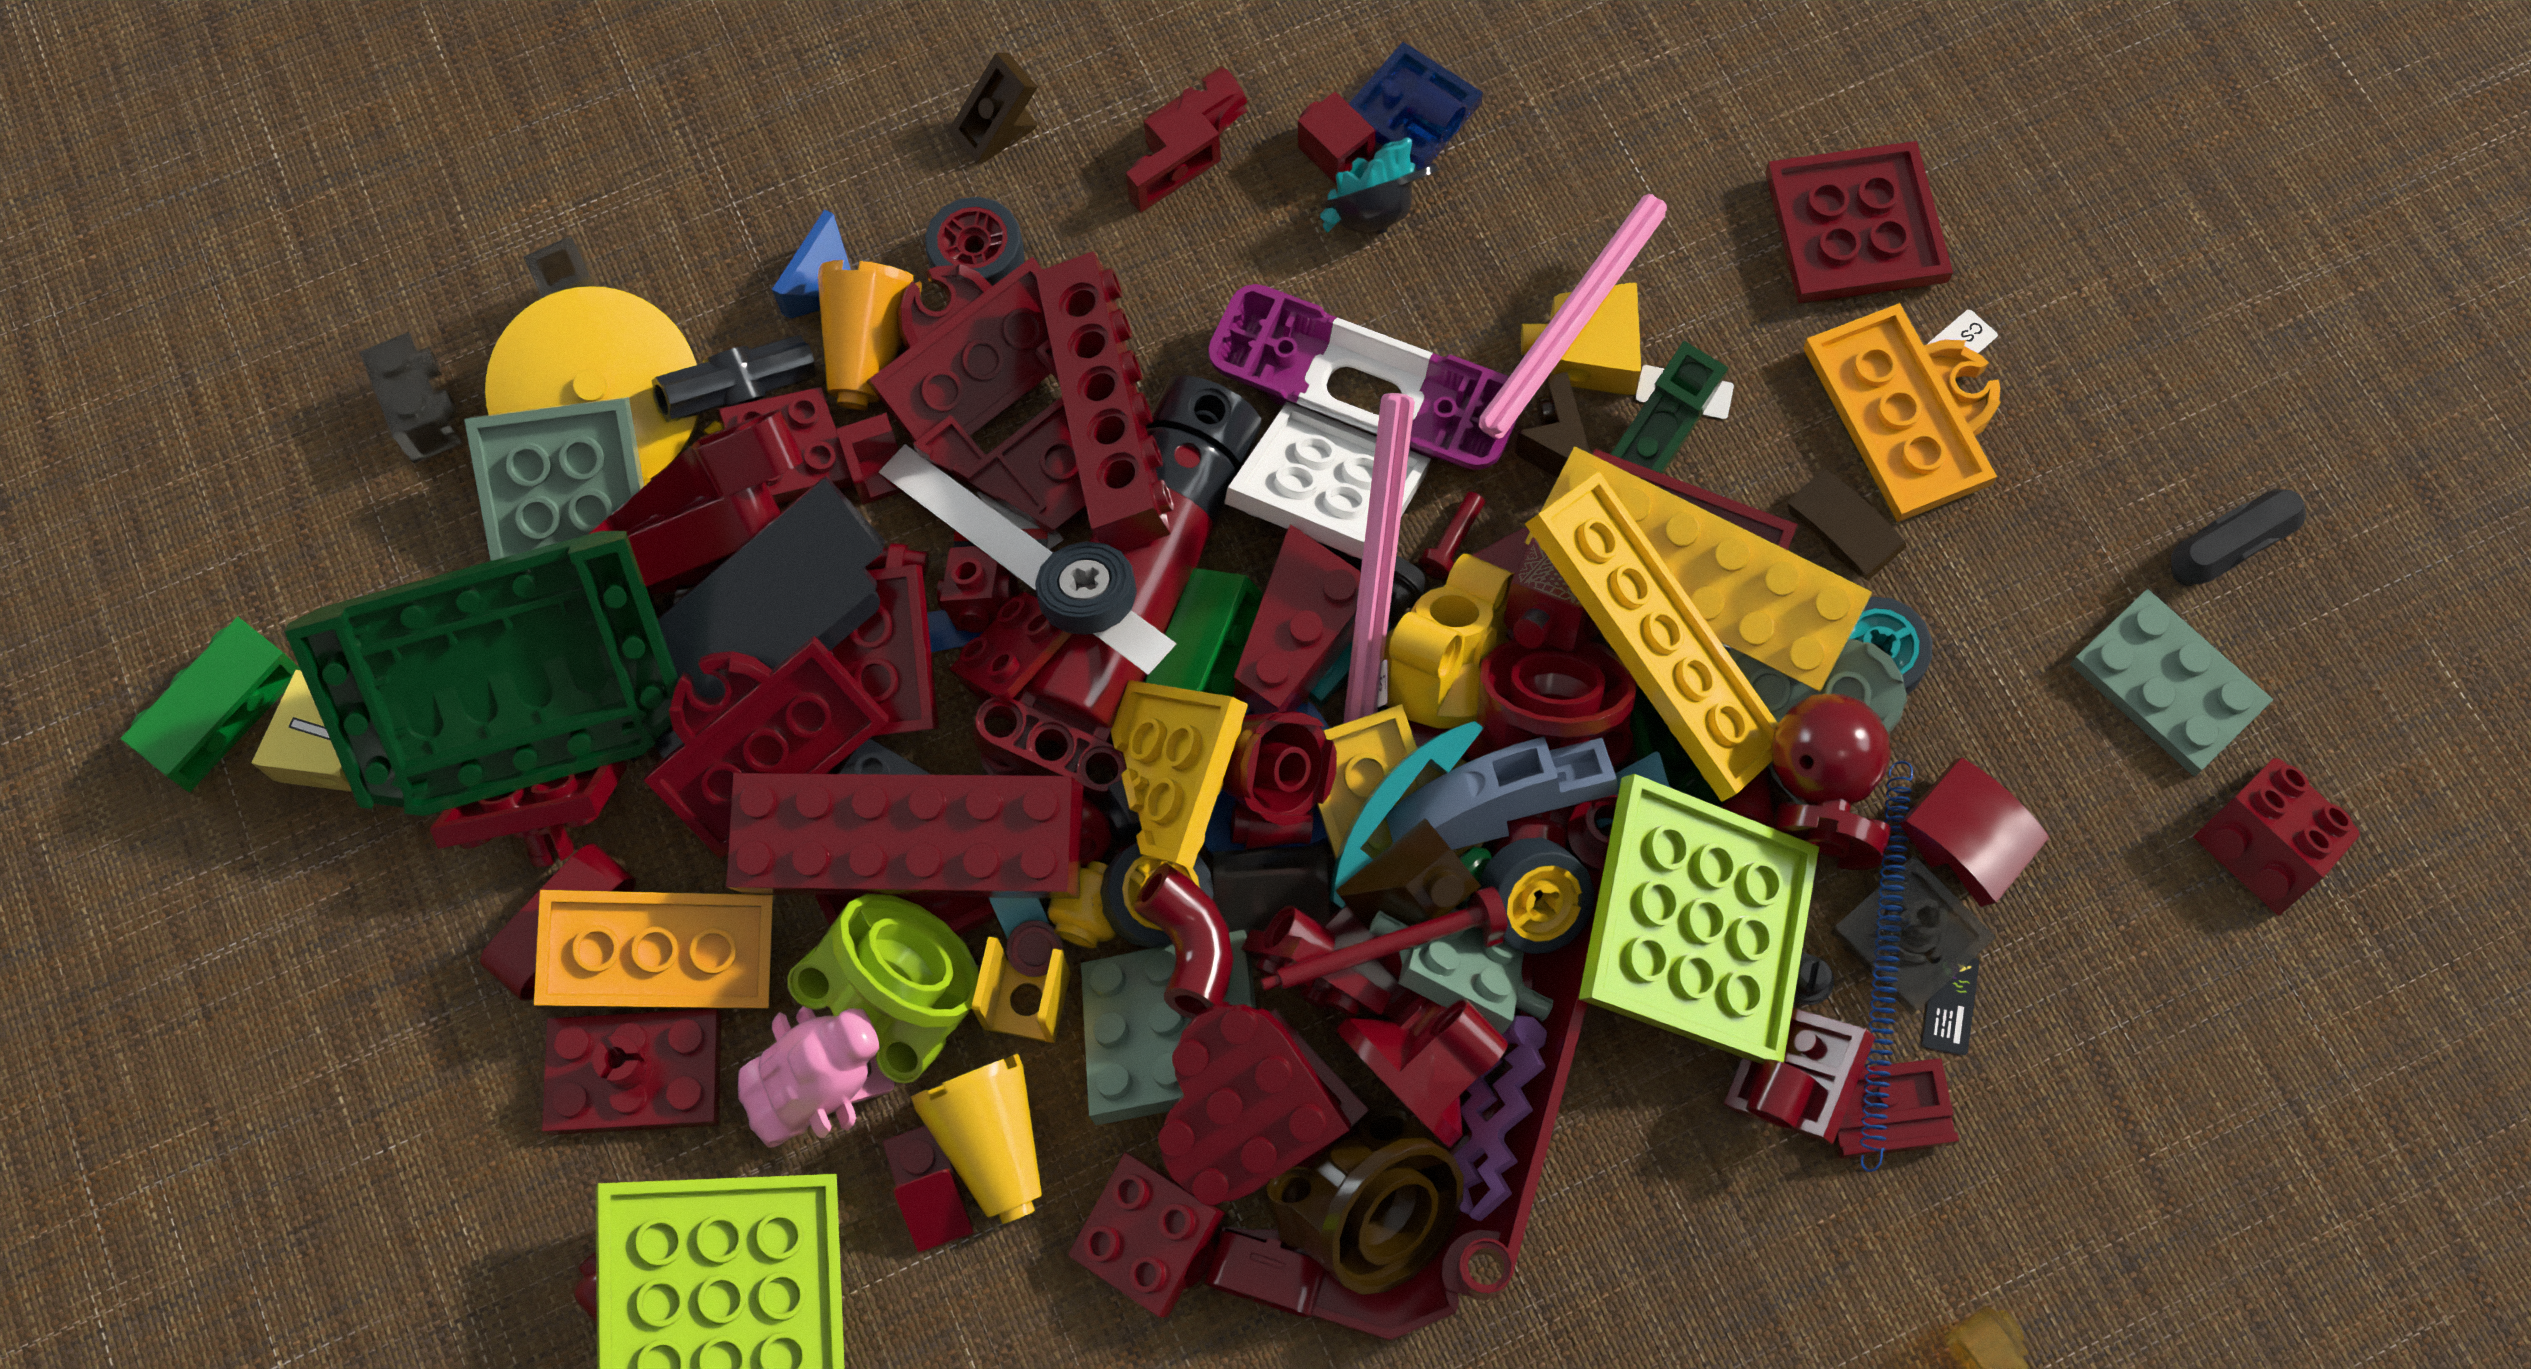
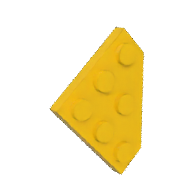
[1111,680,1248,869]

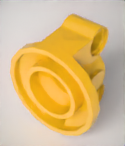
[1384,554,1515,729]

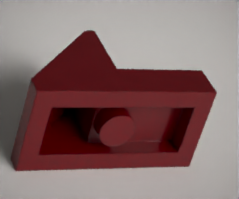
[882,1125,975,1254]

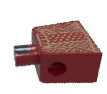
[1503,537,1601,652]

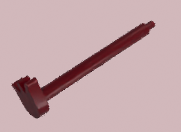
[1260,886,1508,991]

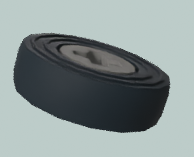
[1035,542,1137,635]

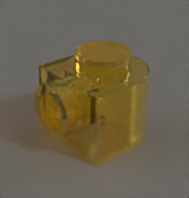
[1945,1306,2030,1369]

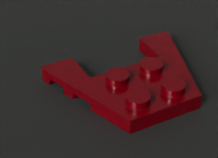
[914,338,1087,536]

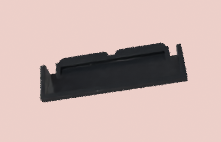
[630,475,885,763]

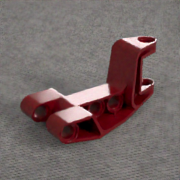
[589,409,803,604]

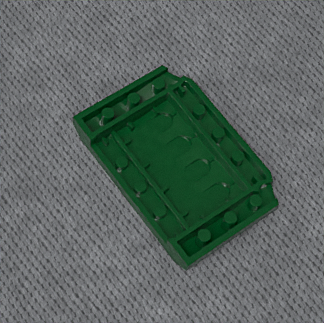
[284,531,679,816]

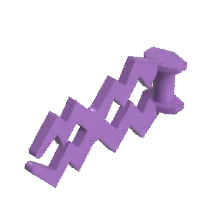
[1453,1016,1547,1221]

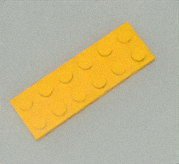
[1525,446,1872,692]
[1525,471,1778,802]

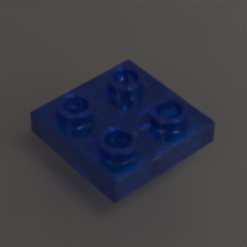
[1349,42,1483,168]

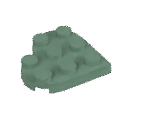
[1729,639,1907,805]

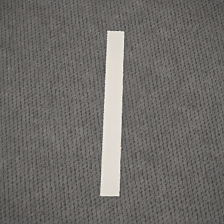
[879,444,1176,675]

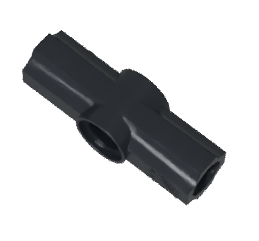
[651,335,816,423]

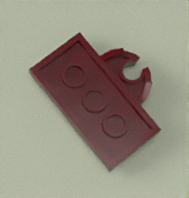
[867,256,1051,464]
[644,635,889,859]

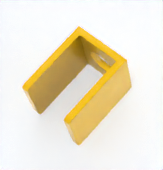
[972,937,1071,1043]

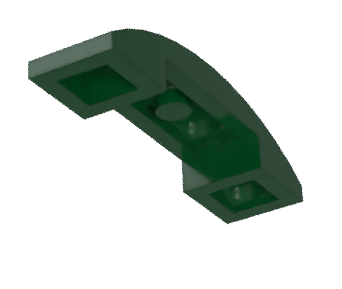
[1611,341,1729,474]

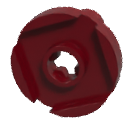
[1773,799,1891,870]

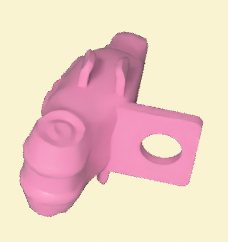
[738,1006,895,1148]

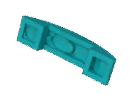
[1329,721,1483,908]

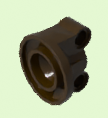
[1267,1105,1464,1295]

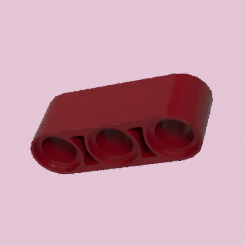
[480,843,636,1001]

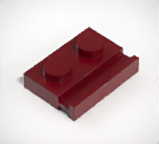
[1837,1058,1959,1159]

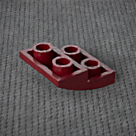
[1899,757,2050,907]

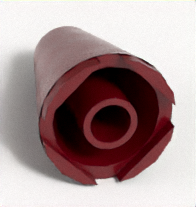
[1222,711,1337,826]

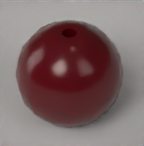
[1771,694,1891,806]

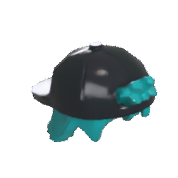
[1320,138,1440,234]

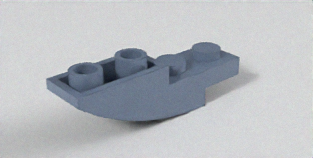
[1386,736,1618,850]

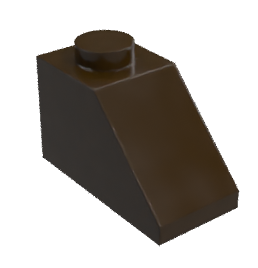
[1335,818,1481,931]

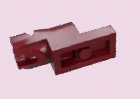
[1126,66,1248,213]

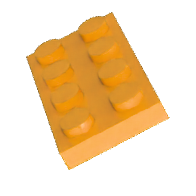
[534,890,773,1009]

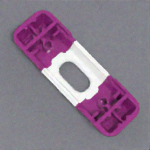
[1208,284,1517,471]

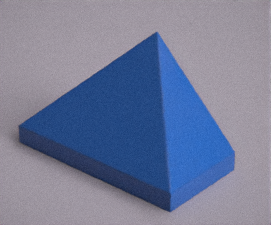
[772,209,851,319]

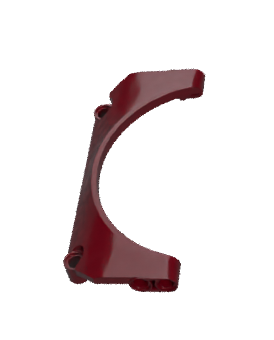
[1204,706,1618,1342]

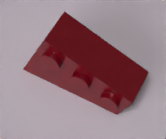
[1234,524,1361,714]

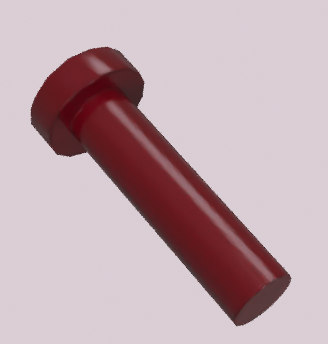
[1418,492,1485,580]

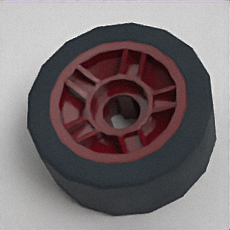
[925,197,1025,286]

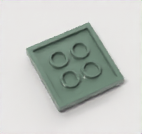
[464,397,644,561]
[1081,930,1256,1125]

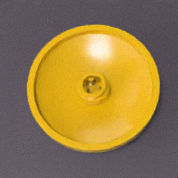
[485,286,700,480]

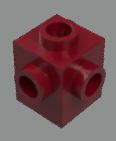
[937,546,1019,633]

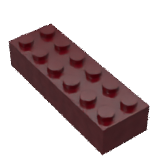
[726,773,1084,899]

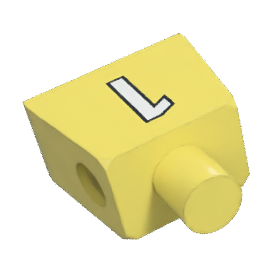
[251,670,352,792]

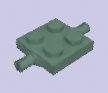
[1369,908,1554,1035]

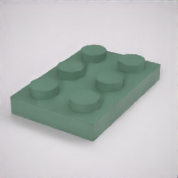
[2070,589,2273,777]

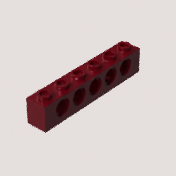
[1035,251,1174,552]

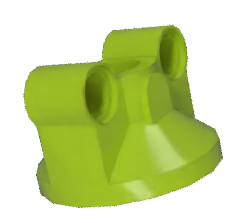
[787,894,979,1084]

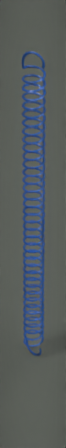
[1859,761,1913,1172]

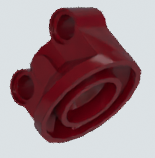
[1467,638,1636,767]
[1336,996,1508,1148]

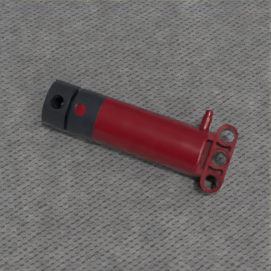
[973,375,1261,804]

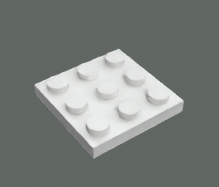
[1225,402,1431,559]

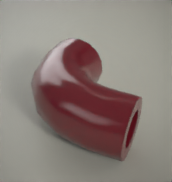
[1134,863,1234,1019]

